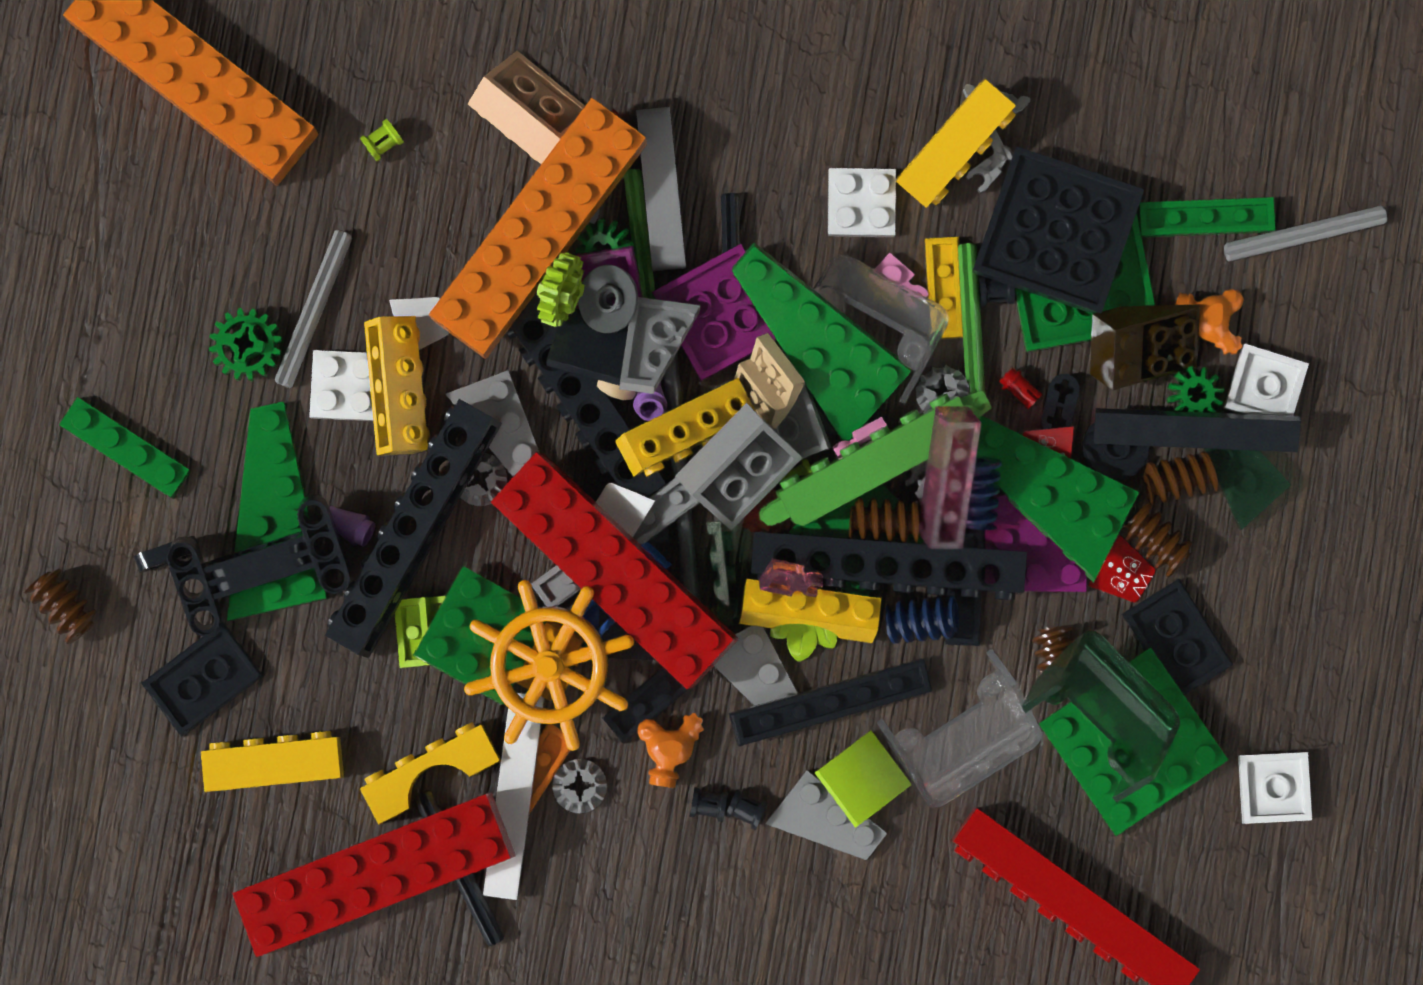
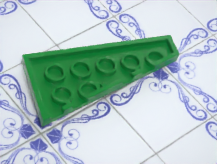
[732,242,911,441]
[227,401,328,621]
[952,416,1139,583]

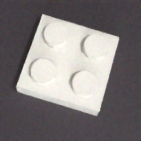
[828,168,896,237]
[1223,344,1309,416]
[309,350,373,421]
[1238,752,1312,824]

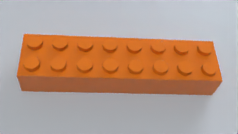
[63,0,319,186]
[429,98,647,359]

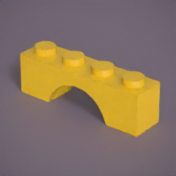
[739,579,881,643]
[360,722,501,825]

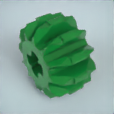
[576,218,634,254]
[1166,366,1224,413]

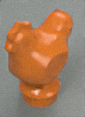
[1175,289,1244,355]
[638,713,704,788]

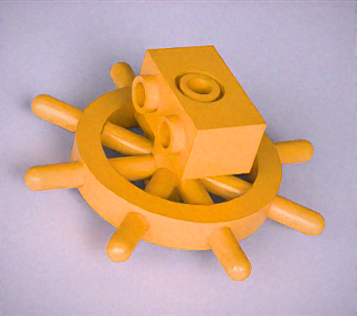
[464,580,634,751]

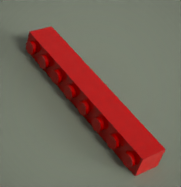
[951,808,1200,985]

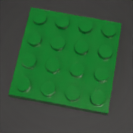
[1015,213,1155,353]
[1038,647,1228,836]

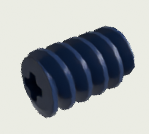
[955,456,1002,530]
[885,596,960,644]

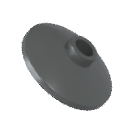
[578,265,638,333]

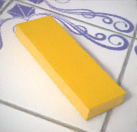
[925,237,963,340]

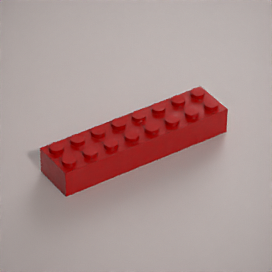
[491,452,739,690]
[232,792,516,957]

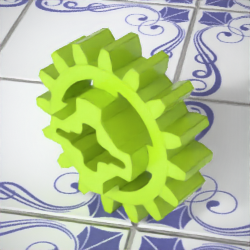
[537,252,585,327]

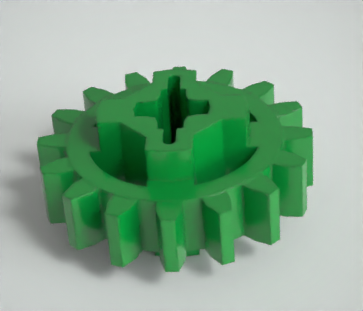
[209,308,283,382]

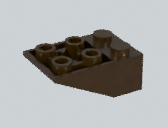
[1090,305,1200,390]

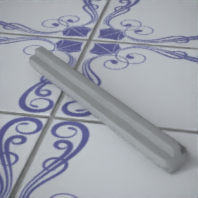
[1224,206,1387,261]
[275,230,352,388]

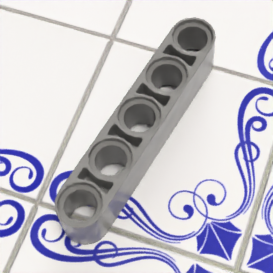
[636,107,686,272]

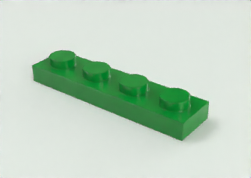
[1138,197,1275,238]
[59,397,191,499]

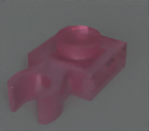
[759,559,823,597]

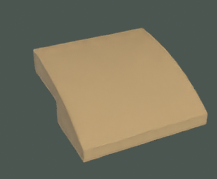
[734,333,805,430]

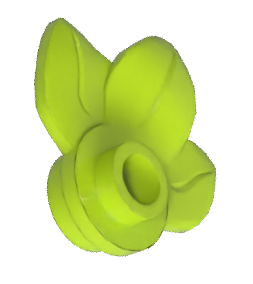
[770,624,837,662]

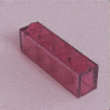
[919,406,981,549]

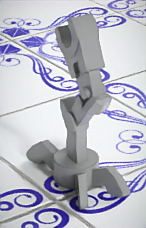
[963,84,1030,193]

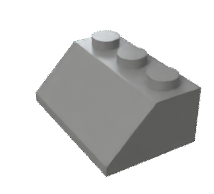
[675,403,803,531]

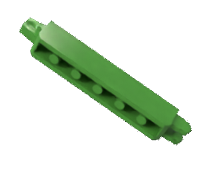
[759,390,992,526]

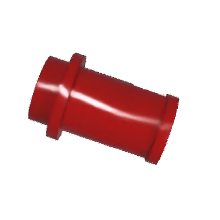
[999,367,1042,410]

